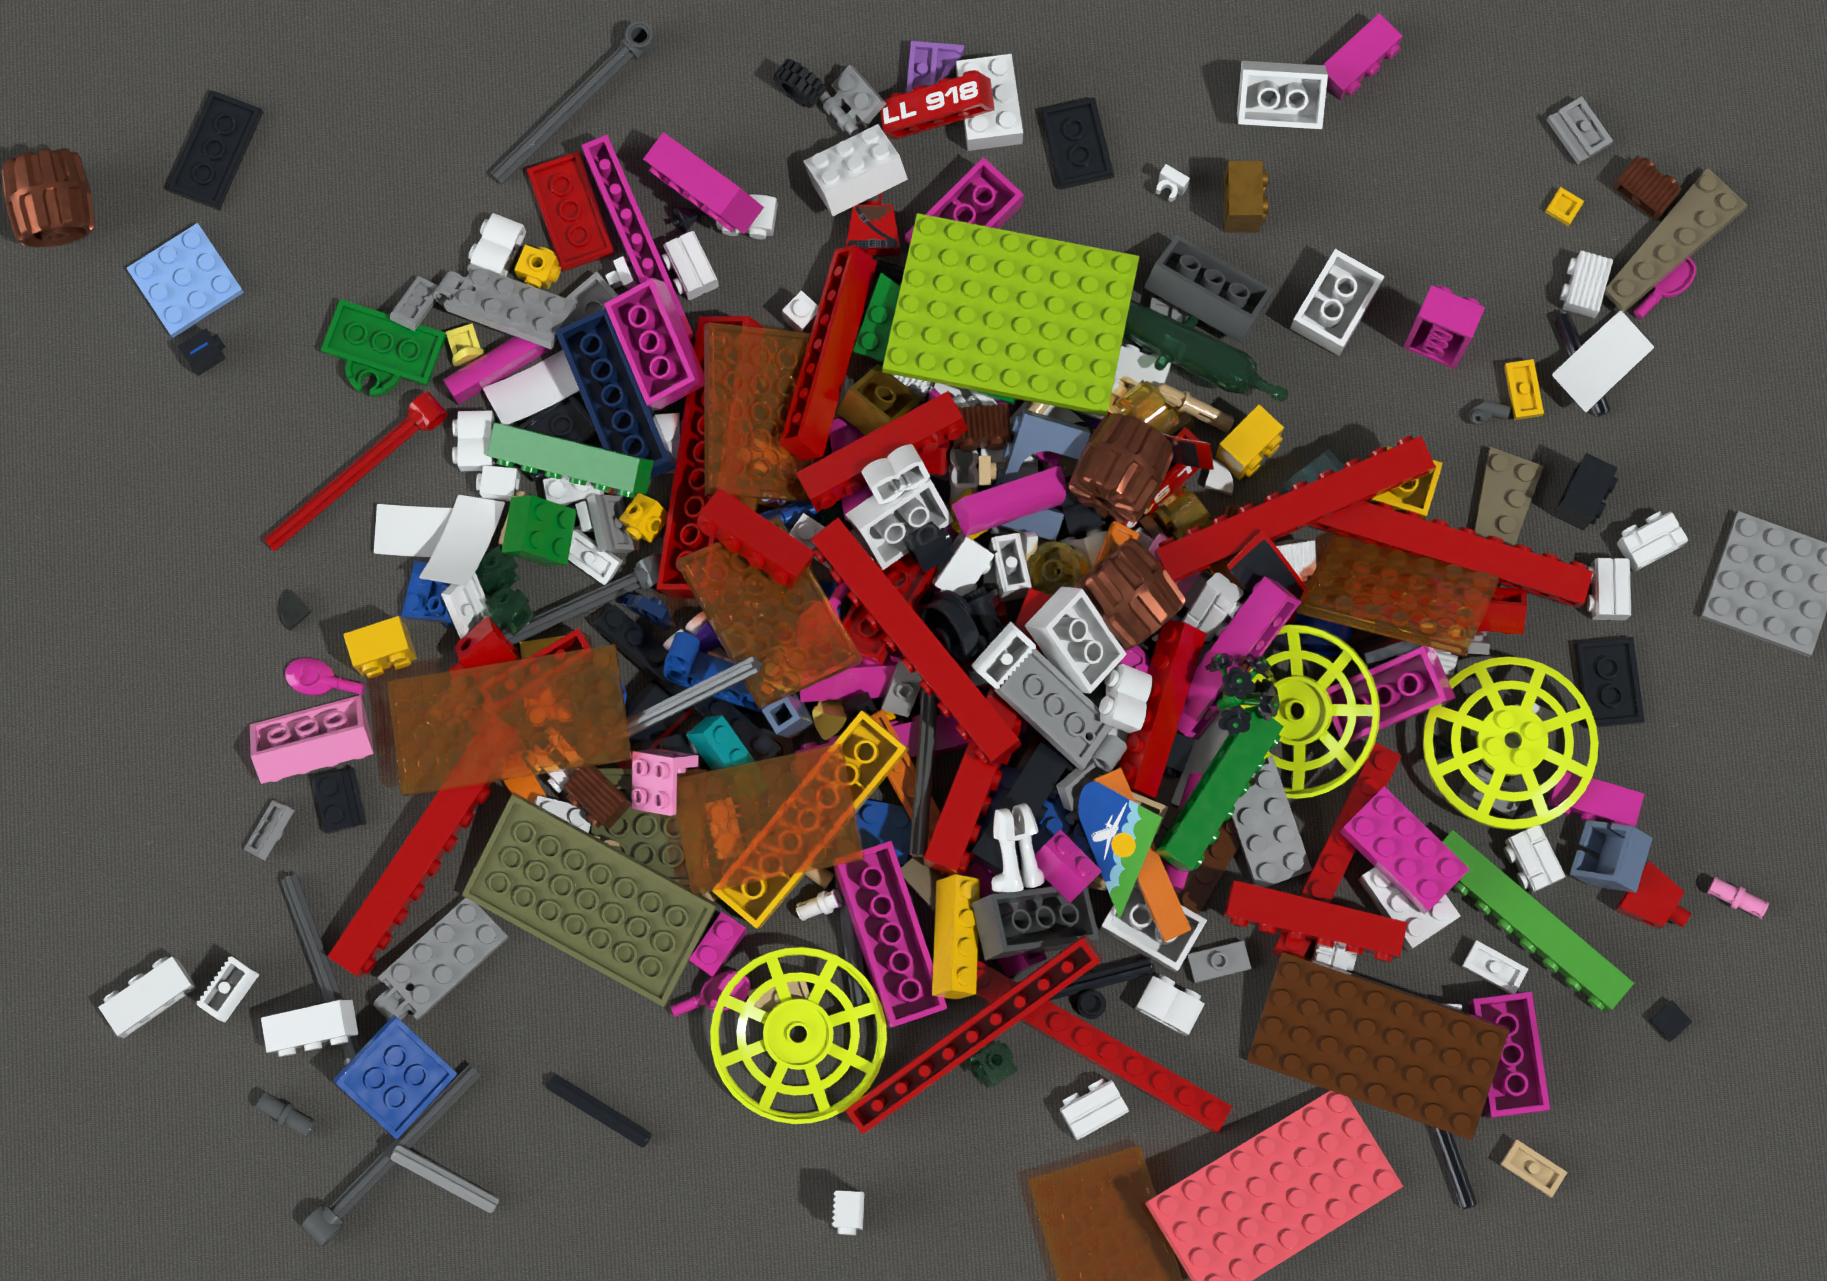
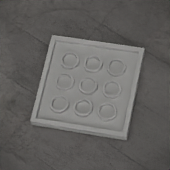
[1700,511,1827,657]

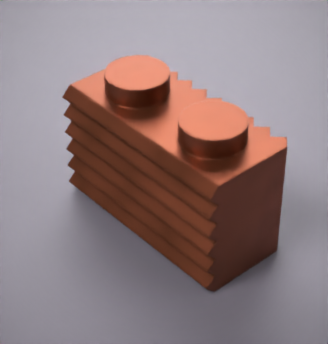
[1612,156,1682,221]
[953,404,1011,452]
[563,762,632,829]

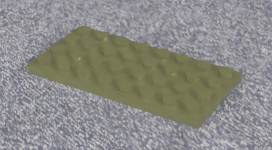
[462,793,718,1007]

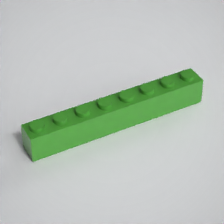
[1442,830,1634,1012]

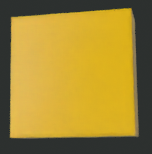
[1545,187,1584,227]

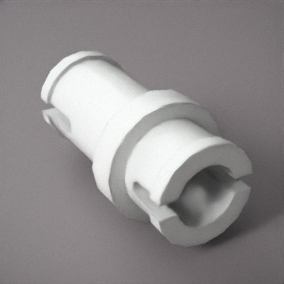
[796,889,843,921]

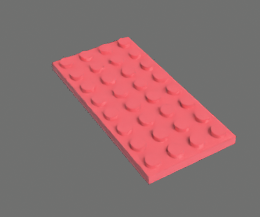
[1145,1091,1404,1281]

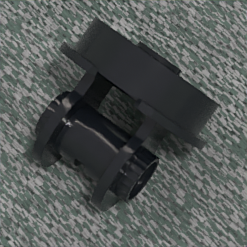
[919,586,1008,672]

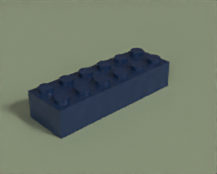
[555,308,676,479]

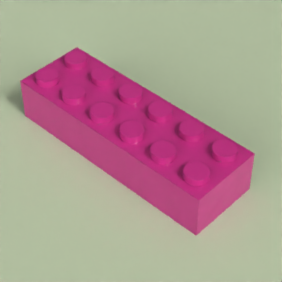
[832,841,948,1028]

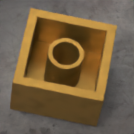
[1224,161,1268,233]
[836,364,922,435]

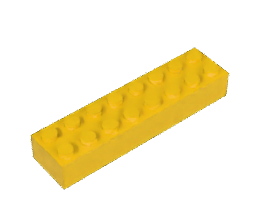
[712,710,909,929]

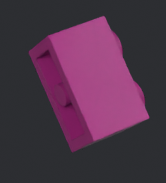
[1035,829,1102,903]
[689,912,748,978]

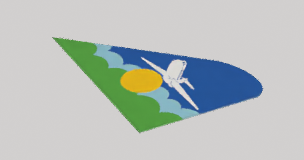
[1078,781,1162,919]

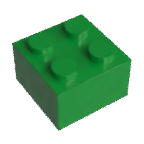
[501,495,577,567]

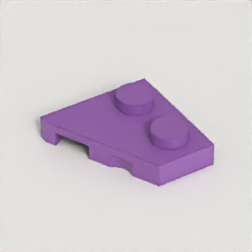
[906,41,964,93]

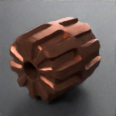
[2,148,95,248]
[1069,413,1174,523]
[1074,538,1186,651]

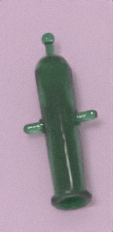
[1123,299,1288,402]

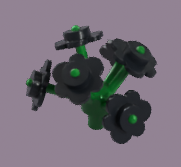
[1205,653,1280,735]

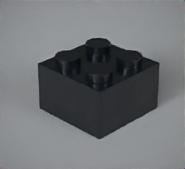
[1553,453,1618,531]

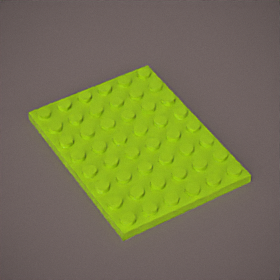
[882,213,1139,416]

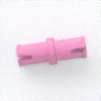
[1707,876,1769,919]

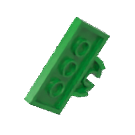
[321,299,447,397]

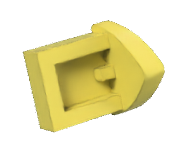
[446,323,486,367]
[812,699,850,740]

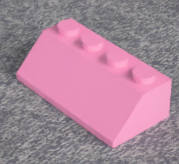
[250,695,373,784]

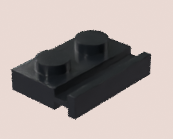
[313,767,367,834]

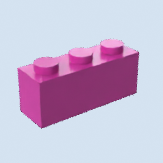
[1323,13,1403,100]
[1546,770,1644,827]

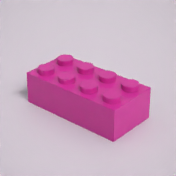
[644,132,764,234]
[905,157,1024,248]
[604,278,708,409]
[1403,285,1485,369]
[1326,645,1455,743]
[1340,786,1470,915]
[1468,992,1550,1119]

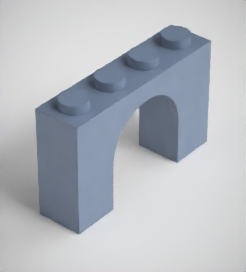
[994,409,1091,541]
[717,621,815,740]

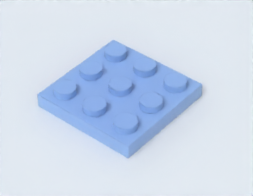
[127,223,244,338]

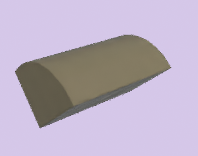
[901,857,947,914]

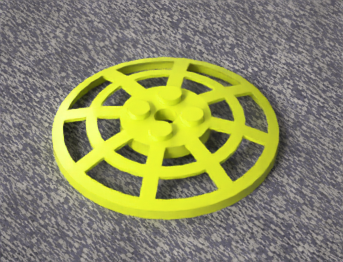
[1240,624,1380,799]
[1423,657,1599,830]
[710,947,887,1124]

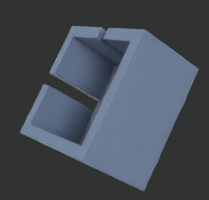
[1570,820,1653,893]

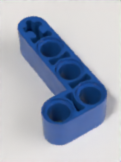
[663,632,777,712]

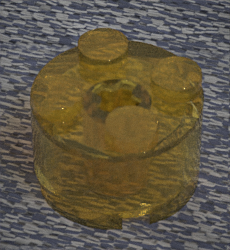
[1114,379,1179,434]
[1156,484,1212,540]
[1027,541,1092,596]

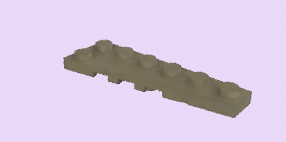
[1604,168,1747,313]
[1464,447,1543,587]

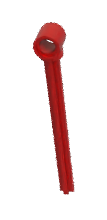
[264,392,448,552]

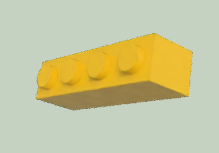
[932,874,980,1000]

